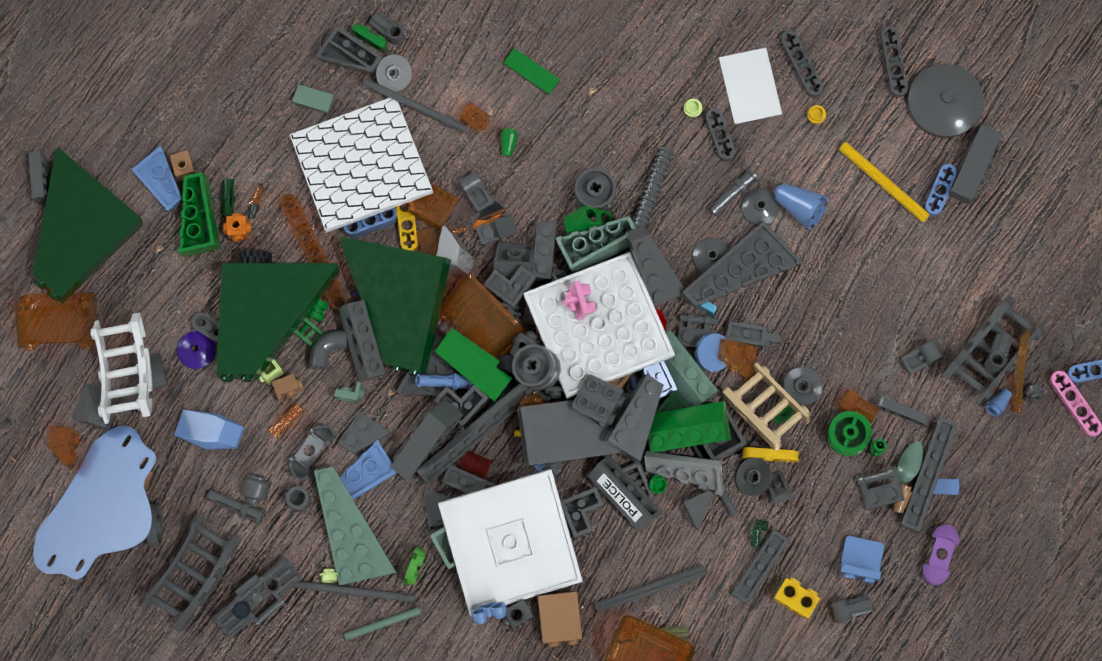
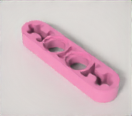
[1050,371,1102,437]

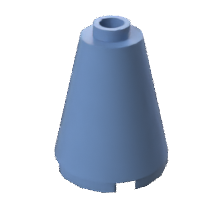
[774,183,829,230]

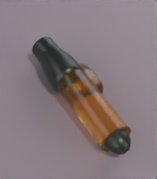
[249,183,264,219]

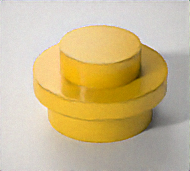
[807,105,826,124]

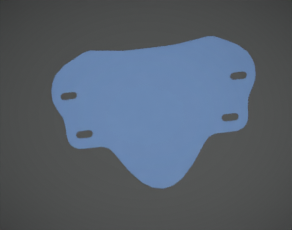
[33,426,156,579]

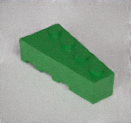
[178,172,221,257]

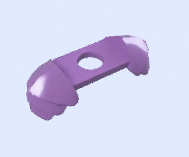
[922,525,959,585]

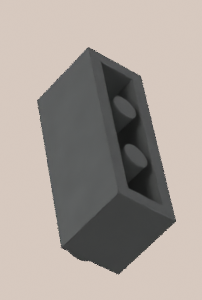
[532,221,557,283]

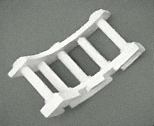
[91,313,153,424]

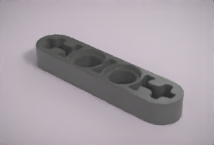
[880,26,908,98]
[781,30,823,98]

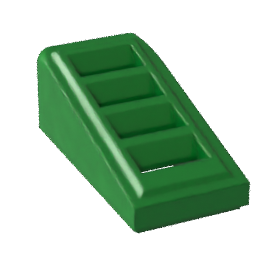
[294,317,325,347]

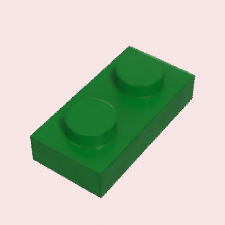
[352,23,388,54]

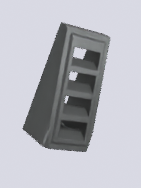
[621,462,654,499]

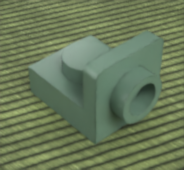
[334,382,365,404]

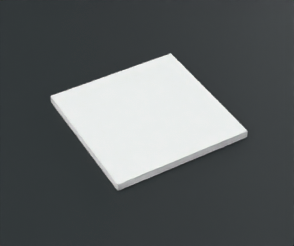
[438,469,583,616]

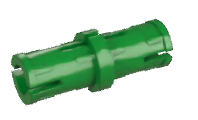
[869,439,887,457]

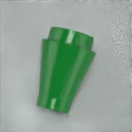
[500,128,519,157]

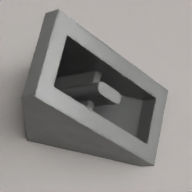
[683,491,712,531]

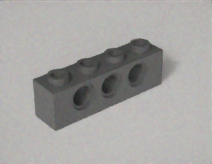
[338,300,386,382]

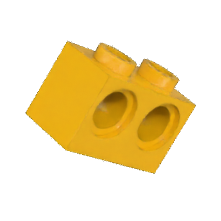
[773,577,820,620]

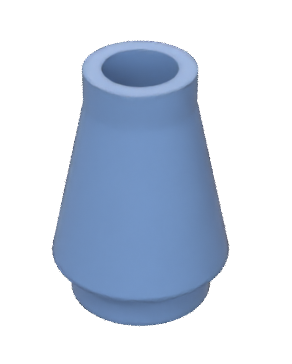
[985,388,1012,417]

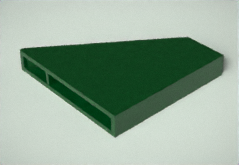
[33,147,143,304]
[339,236,451,375]
[216,263,340,382]

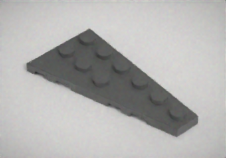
[681,221,803,308]

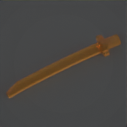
[1012,329,1030,413]

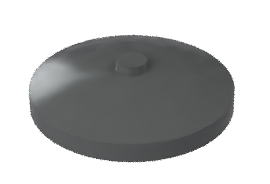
[907,64,984,138]

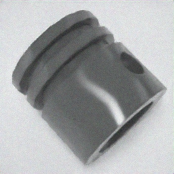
[286,486,312,512]

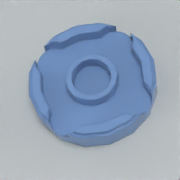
[695,333,731,371]

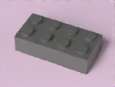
[29,151,49,204]

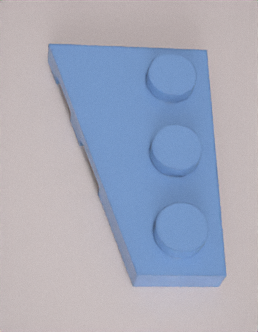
[132,145,183,212]

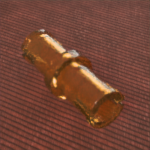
[268,403,304,439]

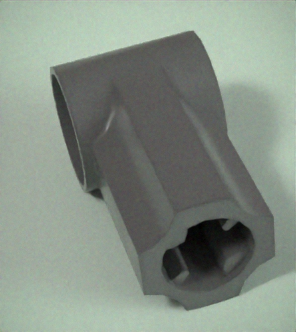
[369,11,405,45]
[984,334,1013,374]
[831,595,873,623]

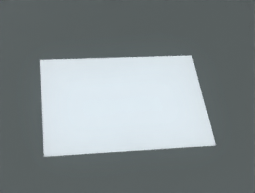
[719,48,782,124]

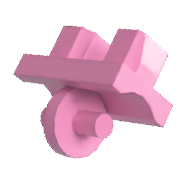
[562,280,596,320]

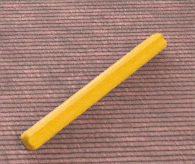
[839,142,929,222]

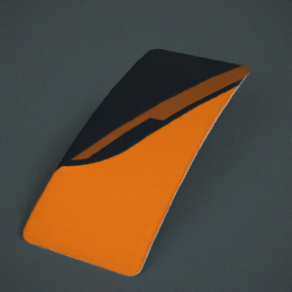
[472,201,505,231]

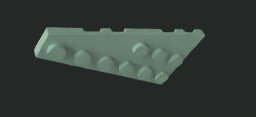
[314,467,397,585]

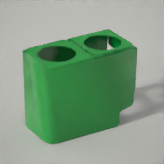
[564,205,612,235]

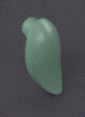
[897,441,923,483]

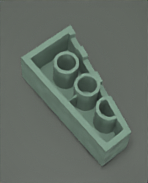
[555,216,638,273]

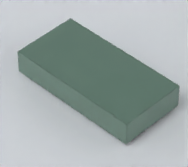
[292,84,334,114]

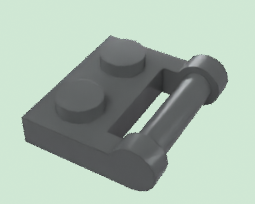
[858,466,905,510]

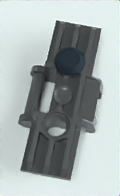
[213,557,303,639]

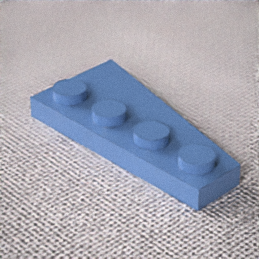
[340,440,398,500]

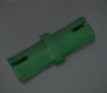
[221,179,236,218]

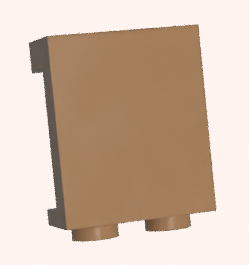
[538,592,582,648]

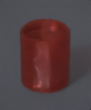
[461,450,492,479]

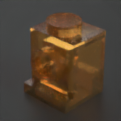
[459,101,490,134]

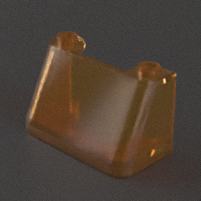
[439,272,525,358]
[14,293,97,351]
[603,615,695,661]

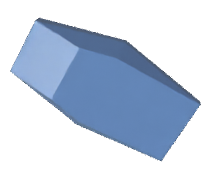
[174,409,244,450]

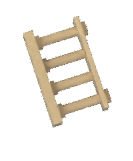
[722,362,810,452]

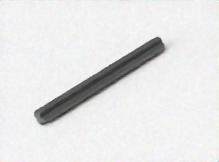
[595,565,706,613]

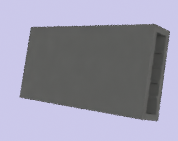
[517,392,632,467]

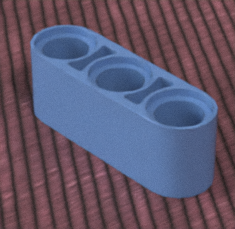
[344,207,398,239]

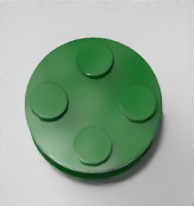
[827,411,872,456]

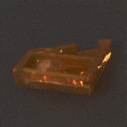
[718,339,757,382]

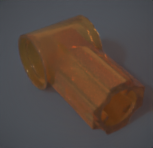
[838,389,880,423]

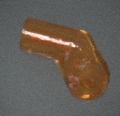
[516,393,543,412]

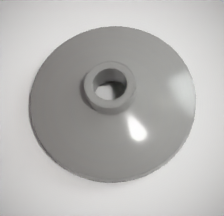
[376,54,412,92]

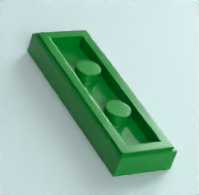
[503,48,560,95]

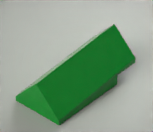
[435,328,512,402]

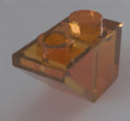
[48,426,79,469]

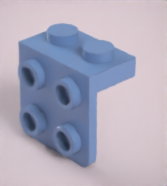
[839,536,884,584]

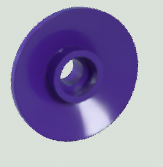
[177,331,215,369]

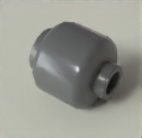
[242,474,269,504]

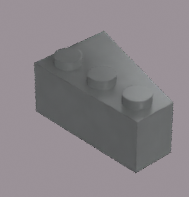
[316,26,383,76]

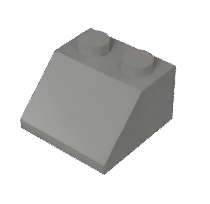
[436,226,473,276]

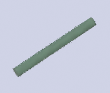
[344,607,421,640]

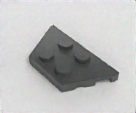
[396,330,455,397]

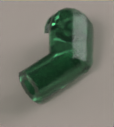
[751,519,768,547]

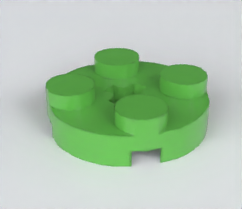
[402,546,426,586]

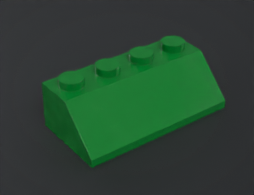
[648,401,732,453]

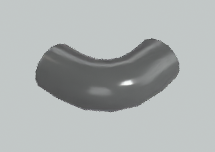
[309,330,348,370]

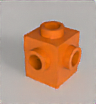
[223,213,252,242]

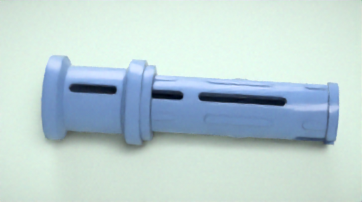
[415,373,474,390]

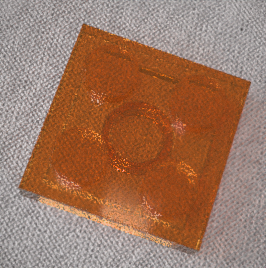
[407,182,459,230]

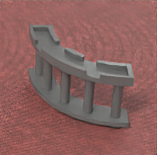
[943,295,1045,404]
[142,514,242,633]

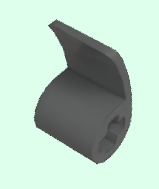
[149,353,168,390]

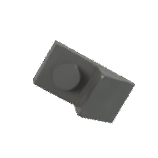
[476,215,518,245]
[767,471,793,504]

